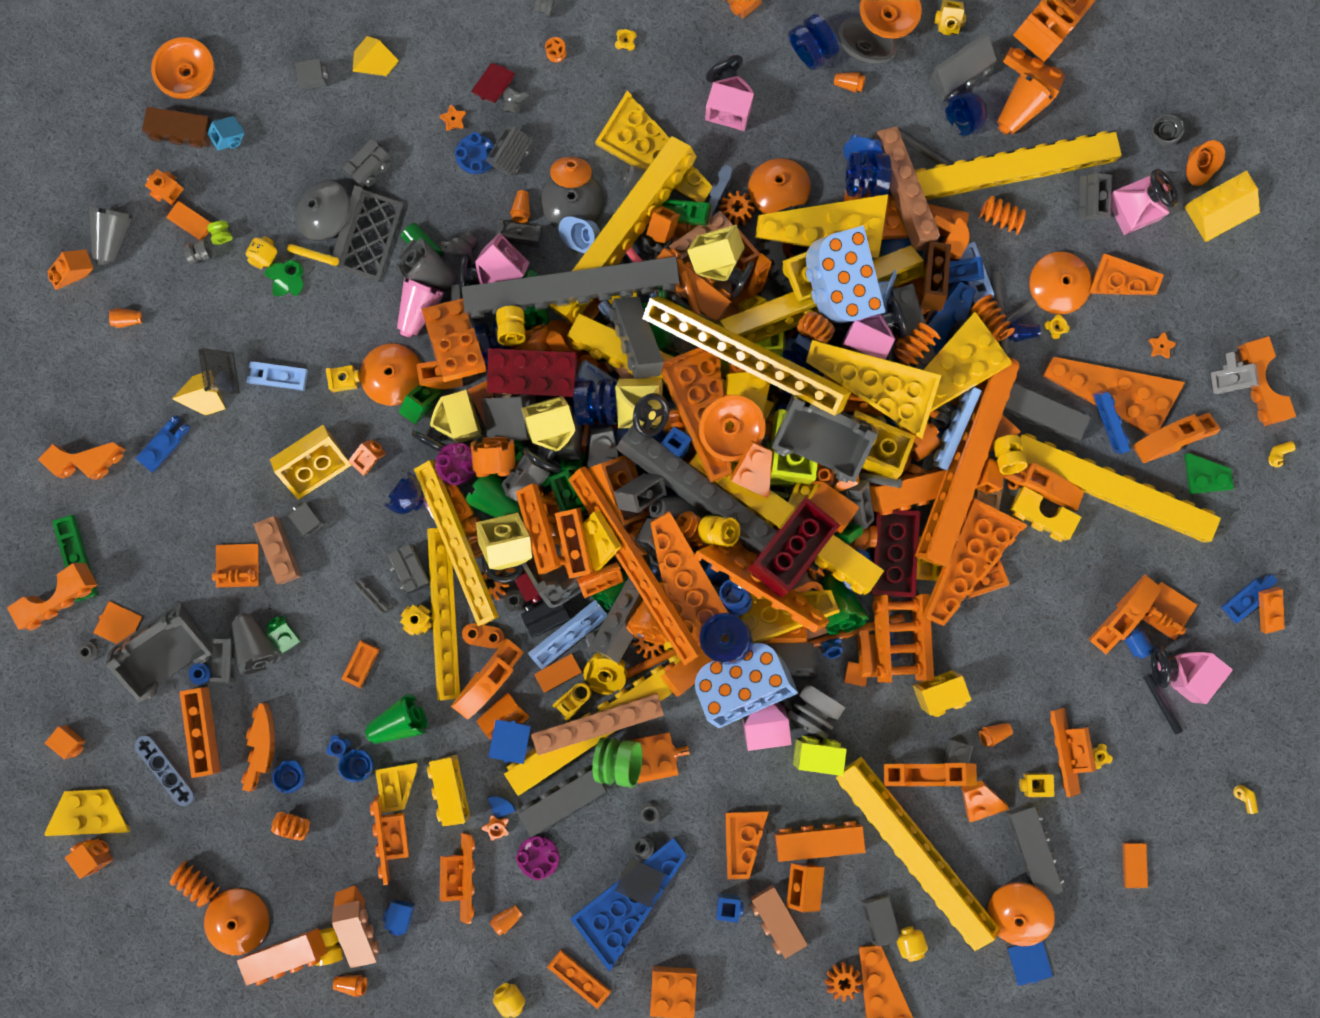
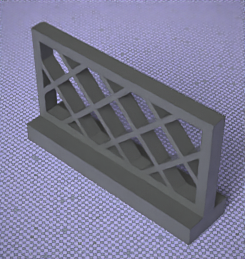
[330,185,403,282]

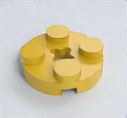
[583,653,627,695]

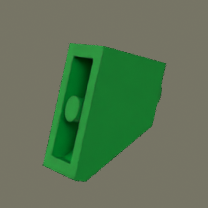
[398,384,446,425]

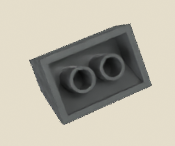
[928,32,996,102]

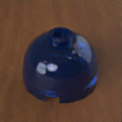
[945,92,987,136]
[383,472,424,515]

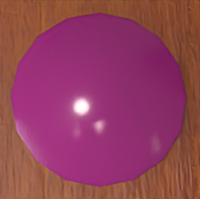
[435,442,475,485]
[516,836,560,881]

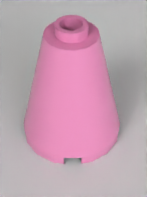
[397,277,445,338]

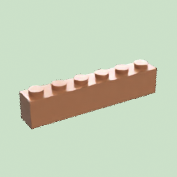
[875,126,940,251]
[531,694,664,756]

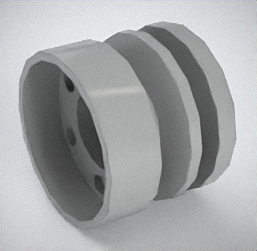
[787,684,845,739]

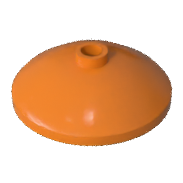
[859,0,922,39]
[151,37,215,99]
[748,158,811,214]
[1029,252,1092,315]
[360,343,421,406]
[699,394,765,461]
[987,882,1055,946]
[204,888,269,955]

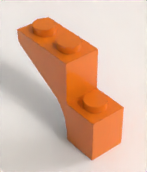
[38,442,126,480]

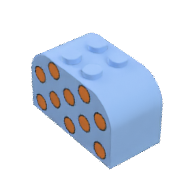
[806,226,885,323]
[695,643,798,728]

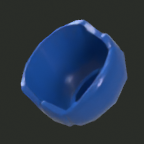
[338,749,374,782]
[272,760,306,793]

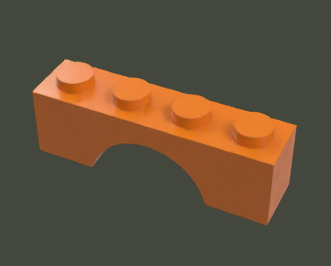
[1237,336,1296,427]
[7,563,98,631]
[884,763,977,786]

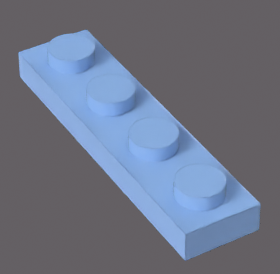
[933,387,982,470]
[528,600,607,669]

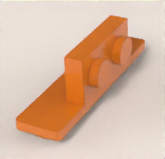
[1050,708,1096,797]
[370,795,409,885]
[440,833,475,924]

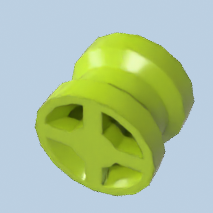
[207,221,233,245]

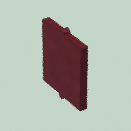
[471,63,516,103]

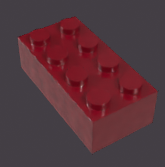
[487,348,578,397]
[747,497,840,598]
[869,510,920,598]

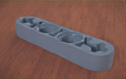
[135,735,196,806]

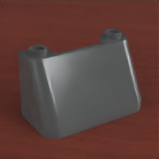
[772,394,878,483]
[522,510,621,608]
[105,603,212,703]

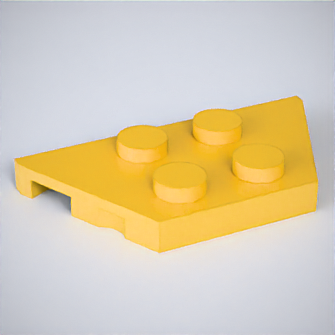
[45,789,130,836]

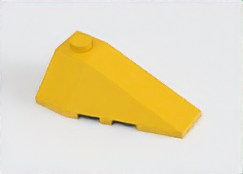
[723,372,770,463]

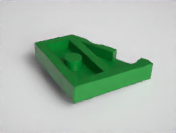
[1184,453,1234,495]

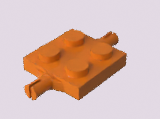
[631,732,690,783]

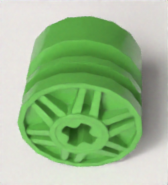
[592,737,643,788]

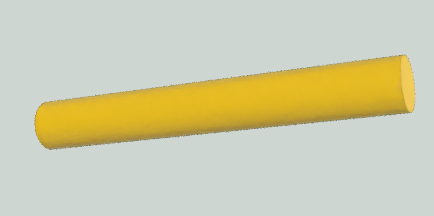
[287,244,339,266]

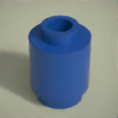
[1124,625,1154,659]

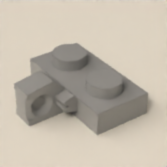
[1211,352,1259,394]

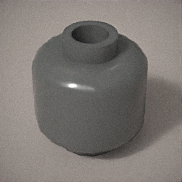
[620,165,646,193]

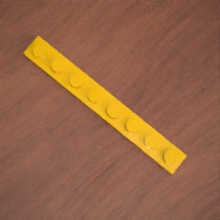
[414,460,499,626]
[427,528,460,700]

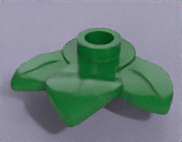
[264,260,303,297]

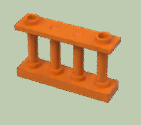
[516,484,568,575]
[872,594,934,683]

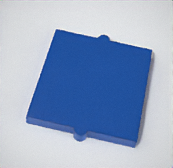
[488,719,531,764]
[1007,941,1053,986]

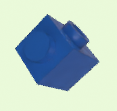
[716,893,744,923]
[382,899,415,936]

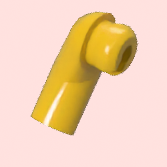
[1268,441,1295,467]
[1233,785,1258,814]

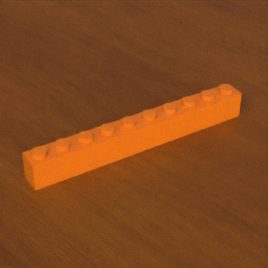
[915,363,1019,567]

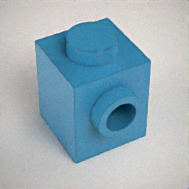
[207,116,245,151]

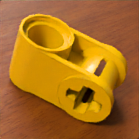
[552,682,592,721]

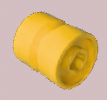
[496,306,526,346]
[993,435,1028,475]
[698,515,740,547]
[315,927,344,966]

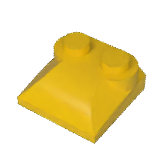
[782,252,813,302]

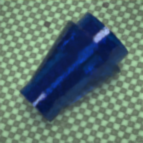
[1008,321,1041,342]

